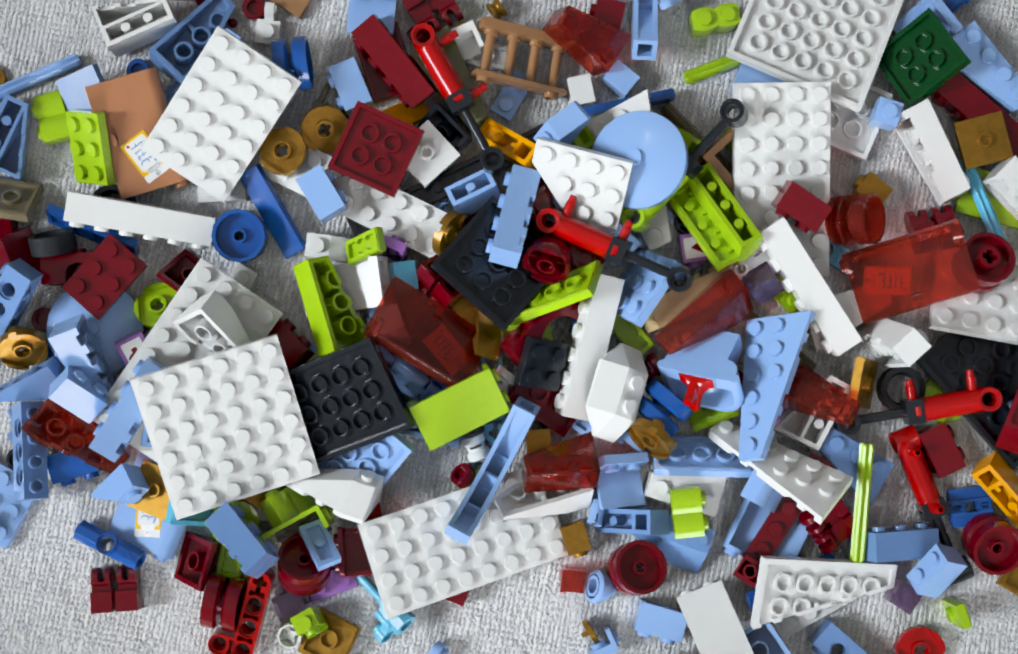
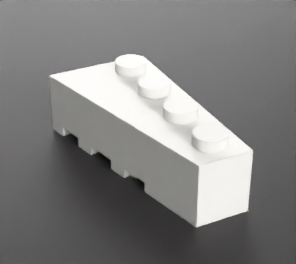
[895,99,970,207]
[856,315,932,368]

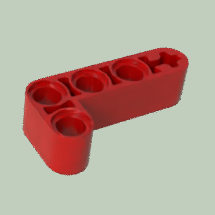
[208,567,275,654]

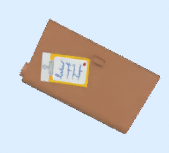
[84,67,190,199]

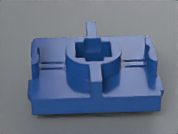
[946,485,994,528]

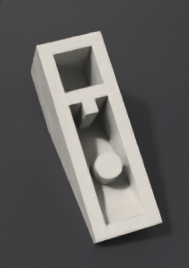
[304,232,380,263]

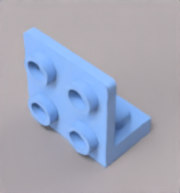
[346,0,397,35]
[892,0,964,37]
[592,452,649,509]

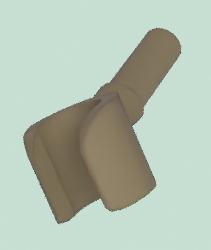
[312,83,330,108]

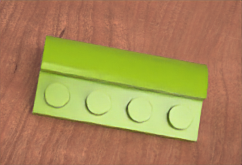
[668,163,763,272]

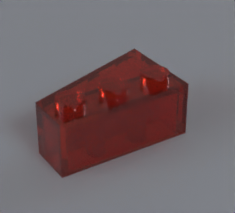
[542,5,631,76]
[521,432,600,493]

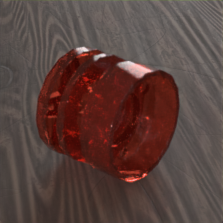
[825,193,886,246]

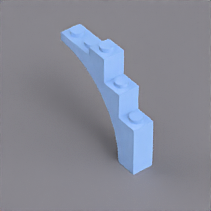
[630,0,658,61]
[444,396,541,545]

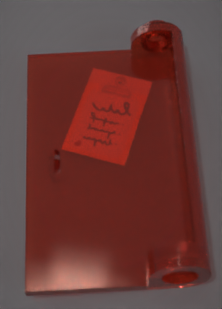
[839,218,981,325]
[363,276,482,387]

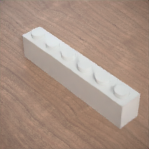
[63,191,217,250]
[759,217,862,356]
[554,273,625,421]

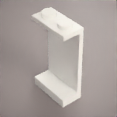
[303,256,394,317]
[676,580,754,654]

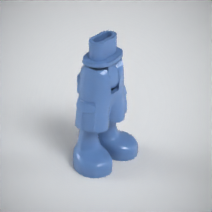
[375,339,441,401]

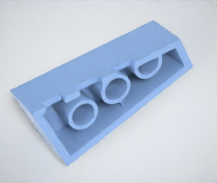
[953,21,1018,114]
[486,164,541,269]
[89,356,166,463]

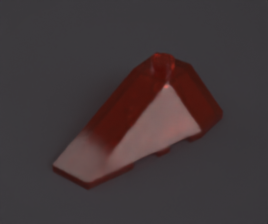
[653,269,753,355]
[781,365,861,426]
[21,398,130,473]

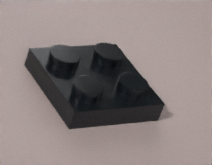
[514,336,570,392]

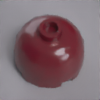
[522,236,573,284]

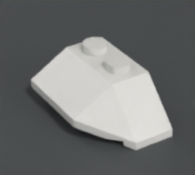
[585,343,648,443]

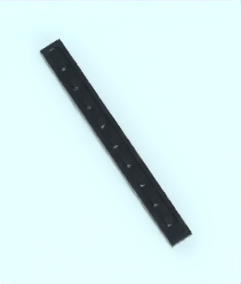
[346,123,544,237]

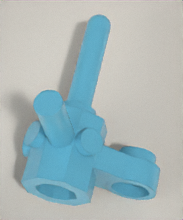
[355,576,416,644]

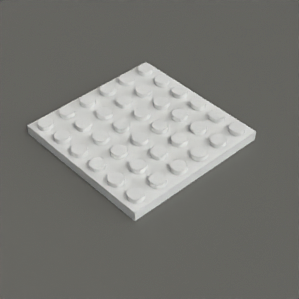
[726,0,904,113]
[130,334,320,520]

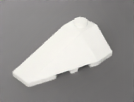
[172,290,251,354]
[494,453,594,520]
[285,468,384,524]

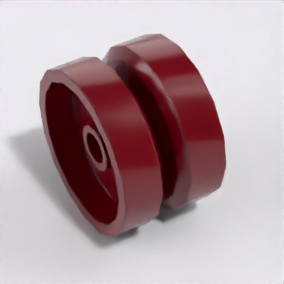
[951,232,1016,294]
[961,513,1018,575]
[278,533,331,596]
[607,540,667,596]
[200,573,247,633]

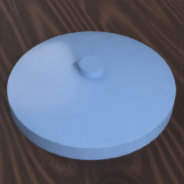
[592,111,688,210]
[46,291,145,374]

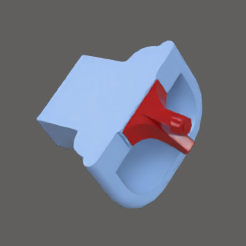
[657,326,744,412]

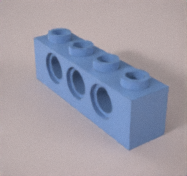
[0,258,43,337]
[11,401,49,502]
[808,618,868,654]

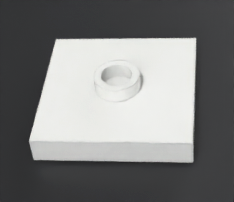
[408,120,460,188]

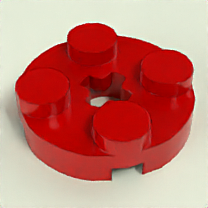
[894,625,945,654]

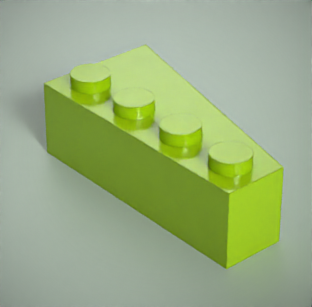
[293,255,368,357]

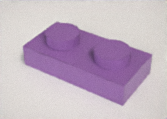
[382,235,407,262]
[310,568,359,602]

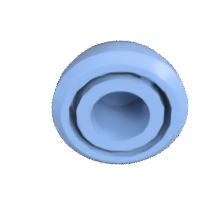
[585,569,616,603]

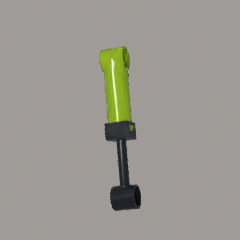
[621,98,748,232]

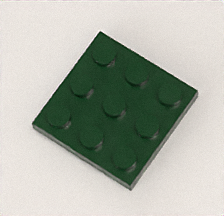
[878,8,971,108]

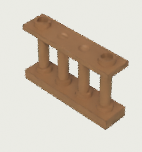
[469,16,575,101]

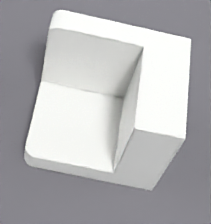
[451,20,484,62]
[567,73,596,107]

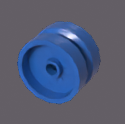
[271,36,314,90]
[211,209,269,262]
[638,379,693,438]

